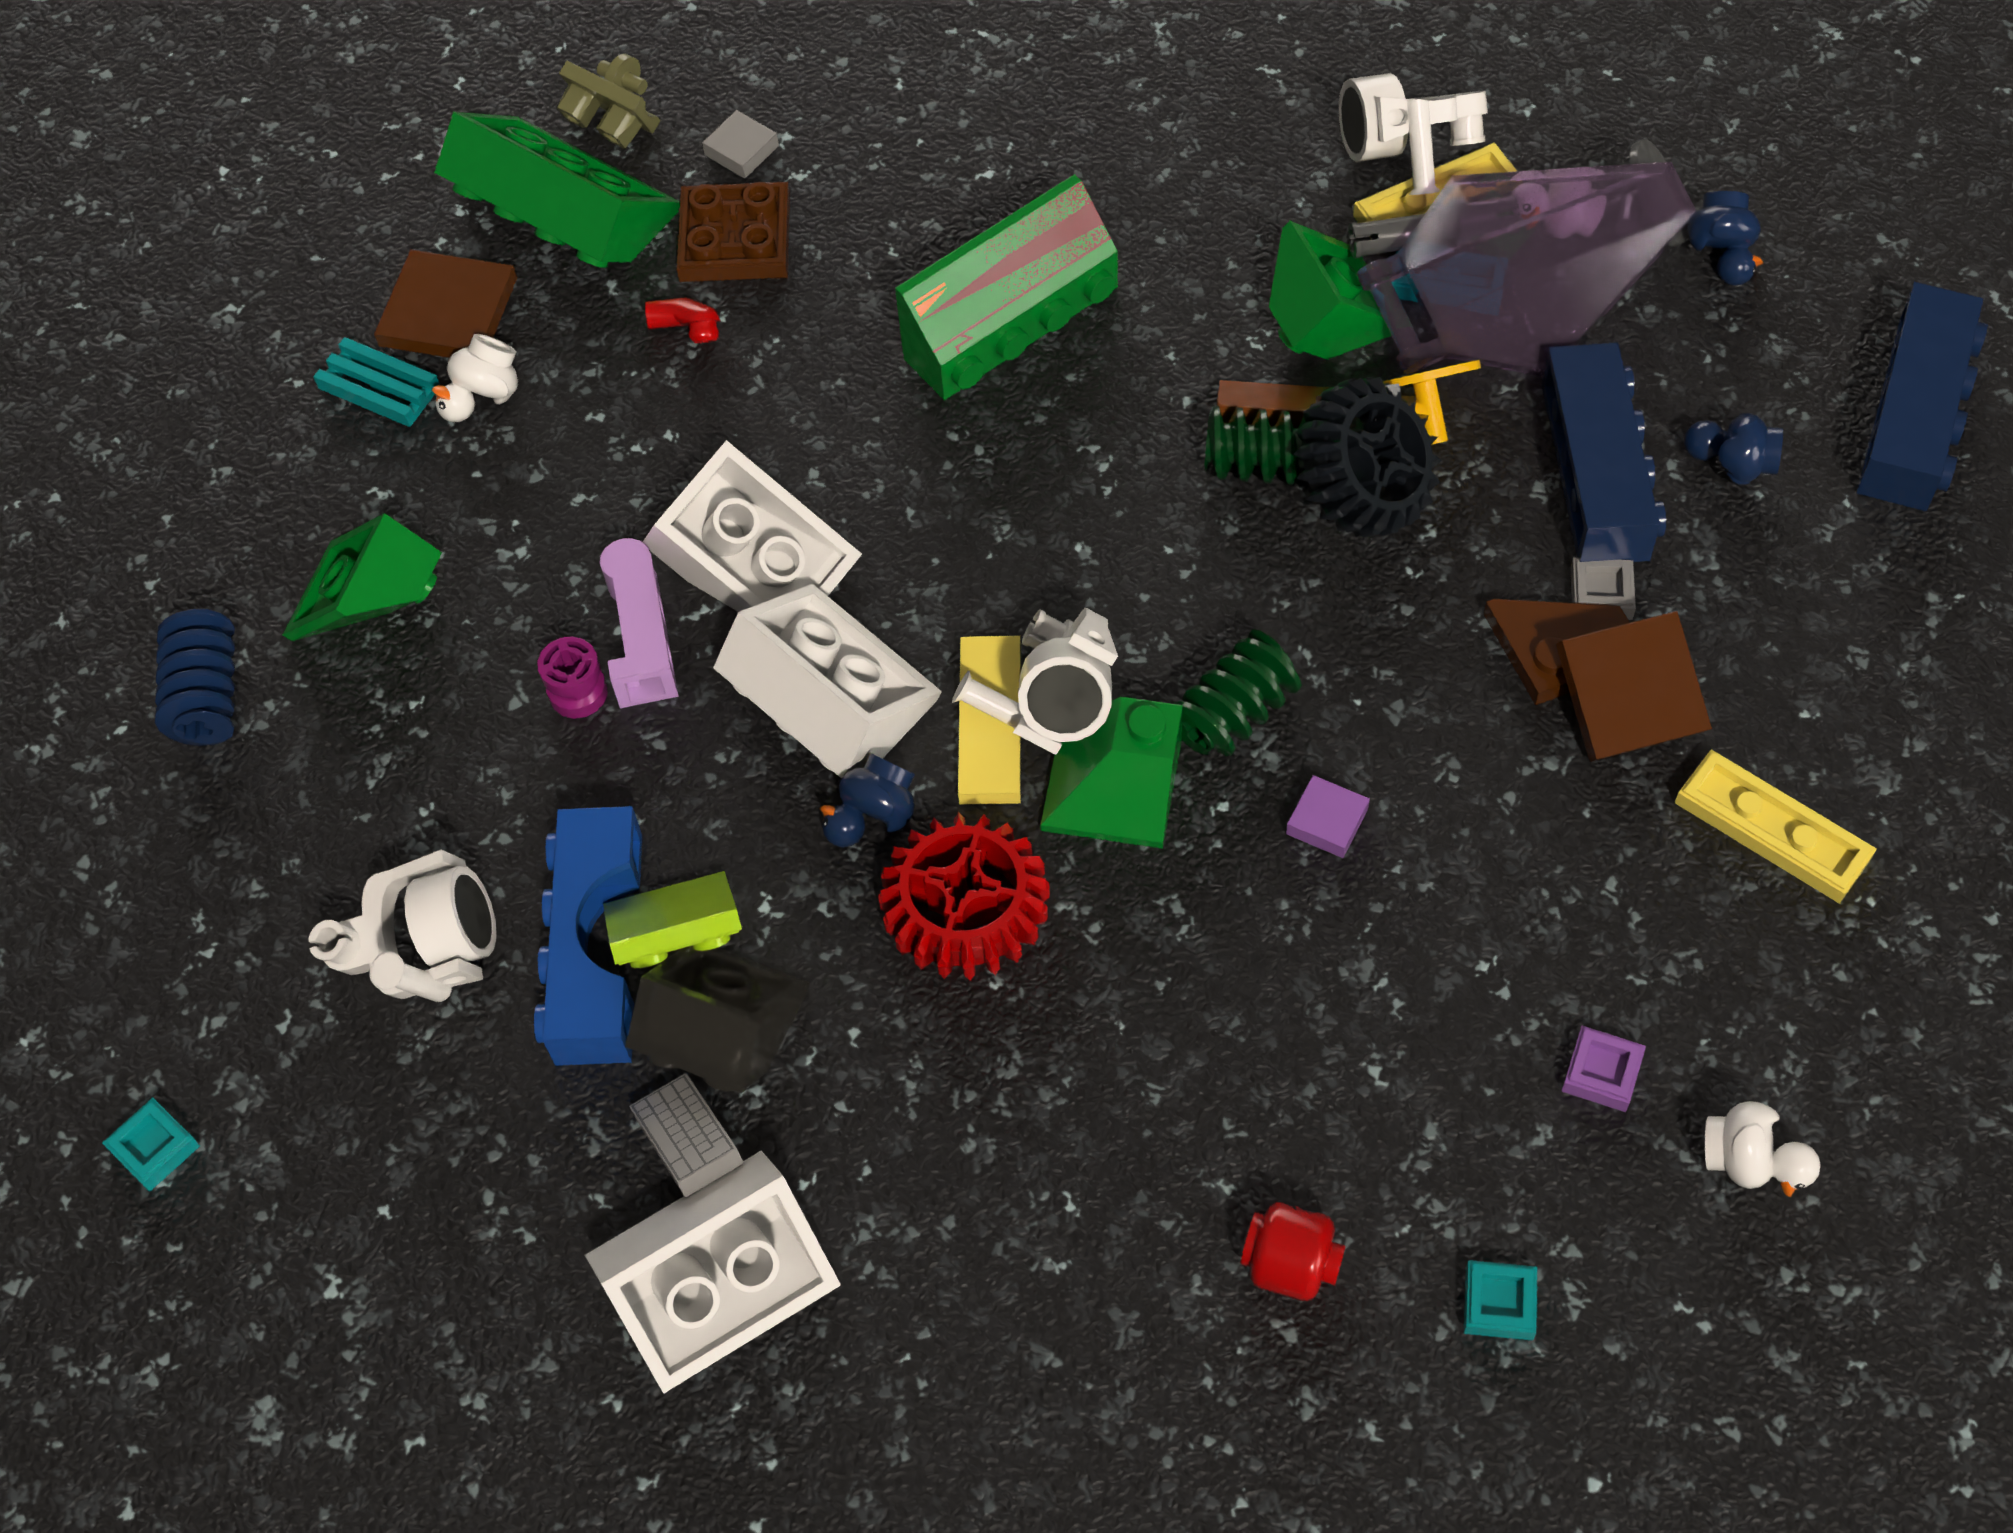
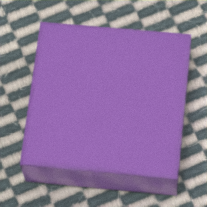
[1286,775,1370,858]
[1562,1026,1646,1112]

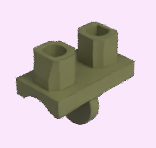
[557,53,661,149]

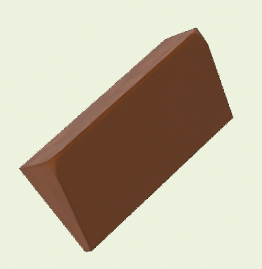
[1217,380,1332,428]

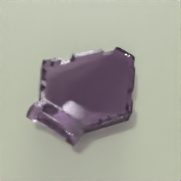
[1356,162,1696,377]

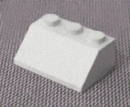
[713,584,942,778]
[585,1150,841,1394]

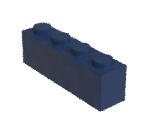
[1856,282,1988,511]
[1542,343,1666,562]

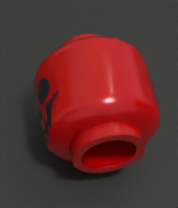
[1241,1202,1346,1301]

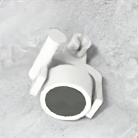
[1339,73,1488,195]
[952,608,1118,755]
[309,849,497,1002]

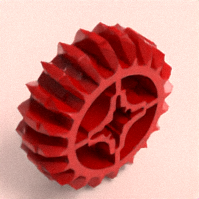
[878,812,1050,981]

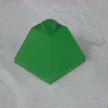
[1269,221,1406,360]
[283,513,442,641]
[1040,697,1183,849]

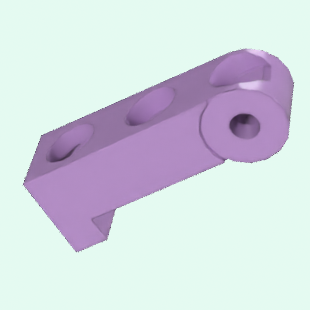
[600,538,679,708]

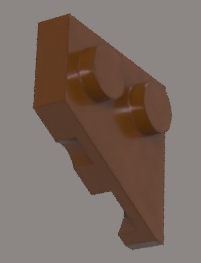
[1483,599,1630,705]

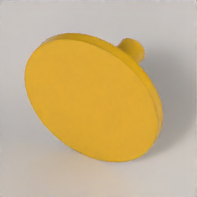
[1383,360,1481,445]

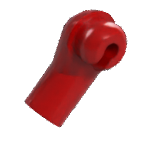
[645,298,720,343]

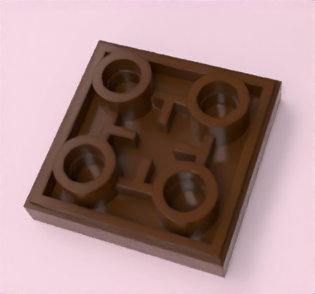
[677,182,790,282]
[374,249,517,358]
[1556,611,1712,762]

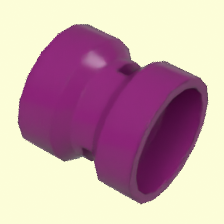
[537,636,608,719]

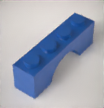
[534,806,642,1066]

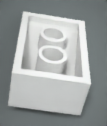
[643,440,862,612]

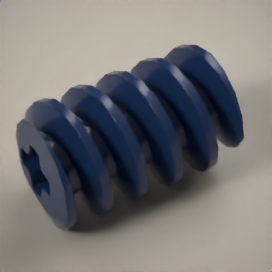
[155,609,235,746]

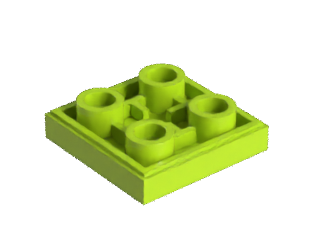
[603,871,742,968]

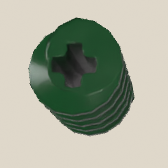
[1205,405,1307,485]
[1172,629,1302,756]

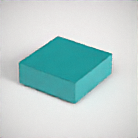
[102,1098,200,1192]
[1464,1260,1537,1341]

